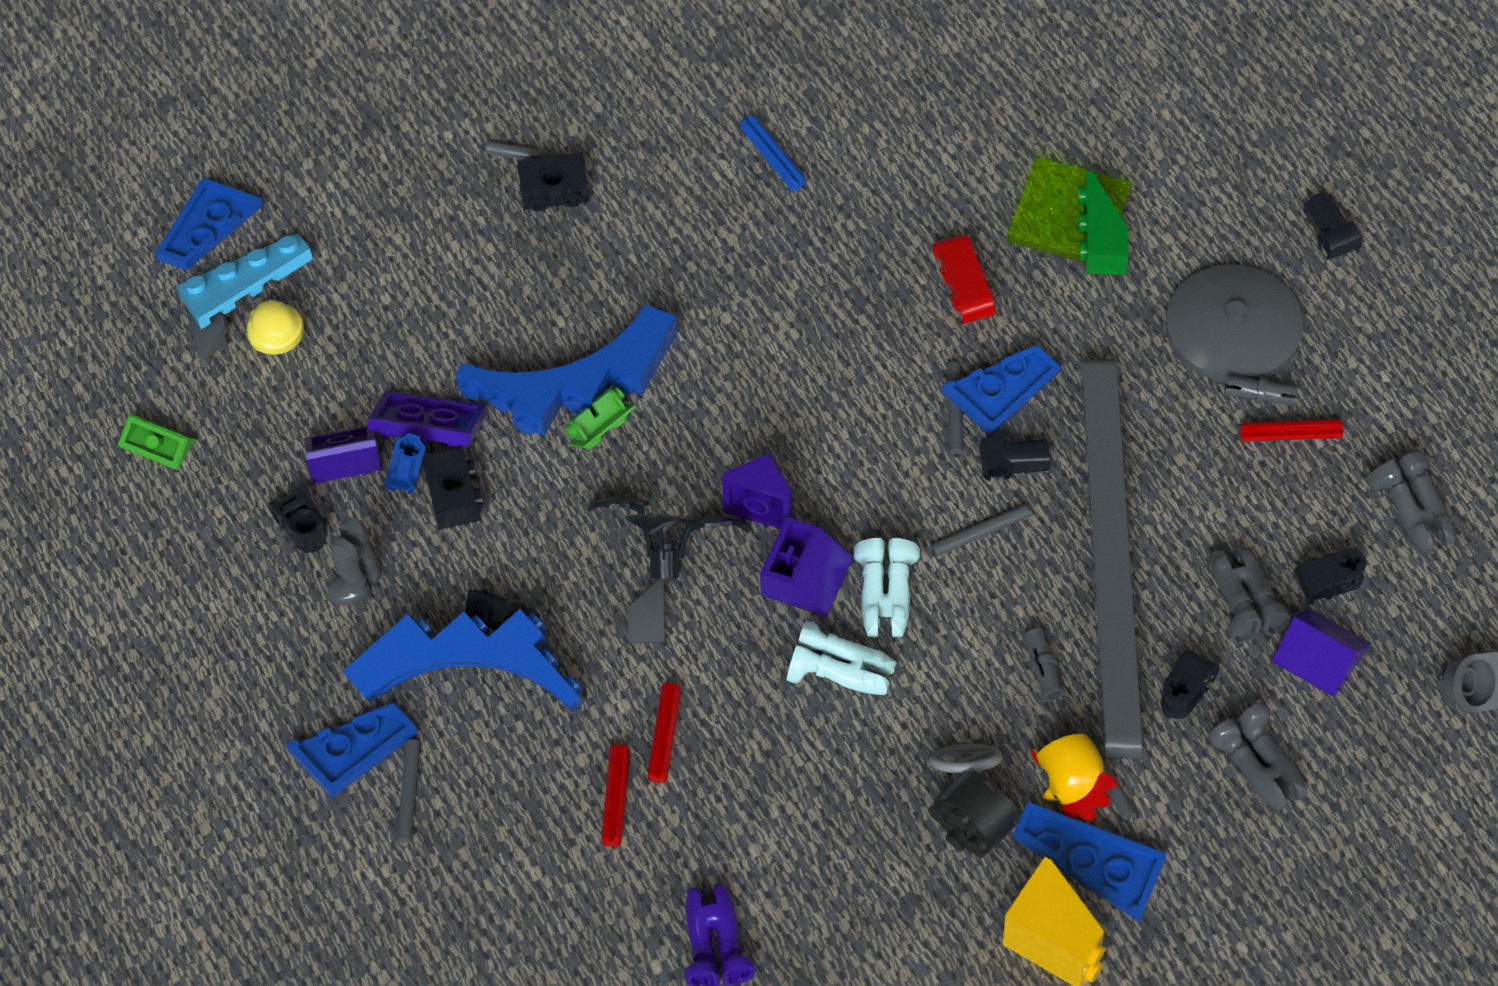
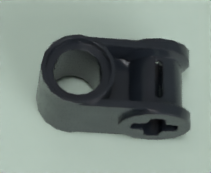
[267,486,326,553]
[1293,548,1366,605]
[1161,649,1220,719]

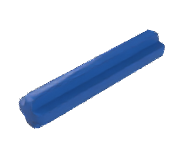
[741,115,806,191]

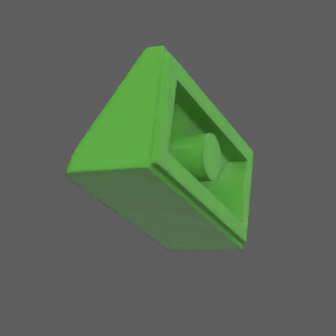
[117,414,197,470]

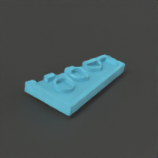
[176,233,313,329]

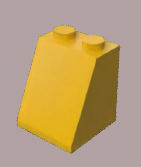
[1003,857,1106,986]

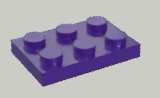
[367,390,486,447]

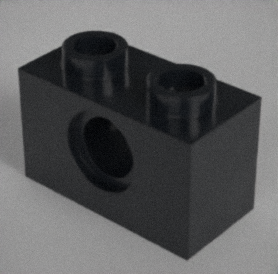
[517,152,589,211]
[423,447,484,530]

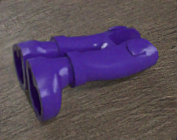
[684,883,755,986]

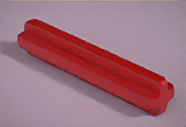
[1239,419,1343,442]
[647,682,681,783]
[601,744,630,847]

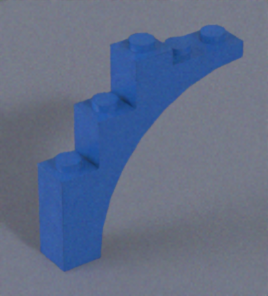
[456,305,677,436]
[342,609,584,712]

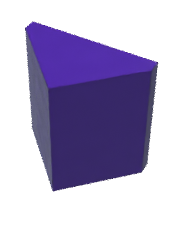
[305,426,381,484]
[722,454,792,529]
[1272,608,1371,697]

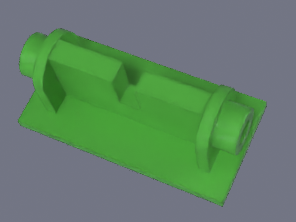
[564,387,636,449]

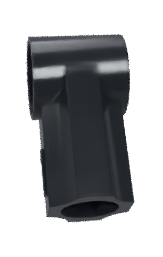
[1303,192,1361,260]
[979,436,1050,481]

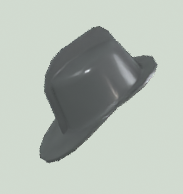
[1437,652,1498,713]

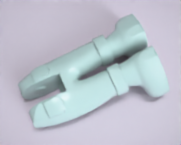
[854,538,920,637]
[787,620,897,695]

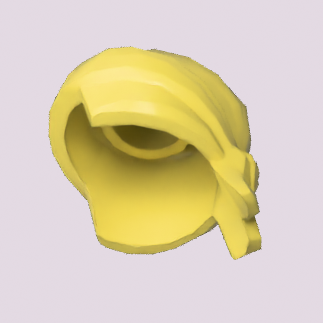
[247,299,304,355]

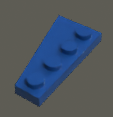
[1014,802,1167,923]

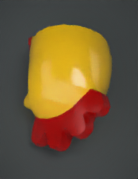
[1030,734,1118,821]

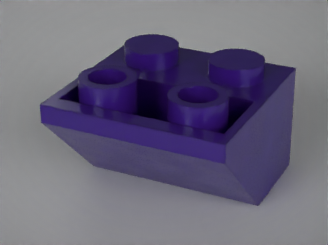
[760,516,853,617]

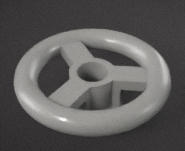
[929,744,1003,783]

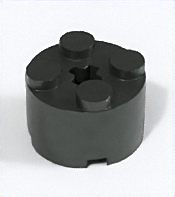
[928,770,1018,858]

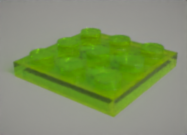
[1007,157,1132,263]

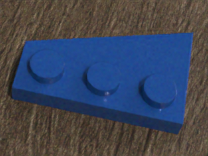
[156,178,263,271]
[940,345,1062,437]
[286,703,417,799]

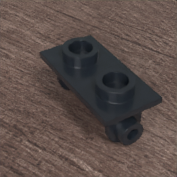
[465,588,541,630]

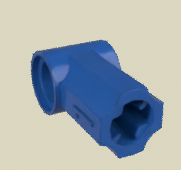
[384,433,426,494]

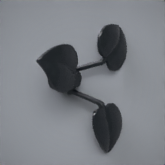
[588,496,749,579]

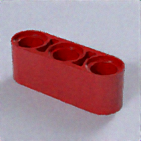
[933,234,995,324]

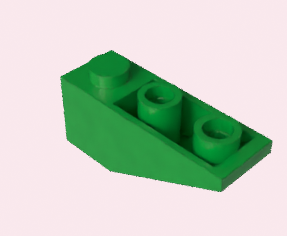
[1078,172,1129,275]

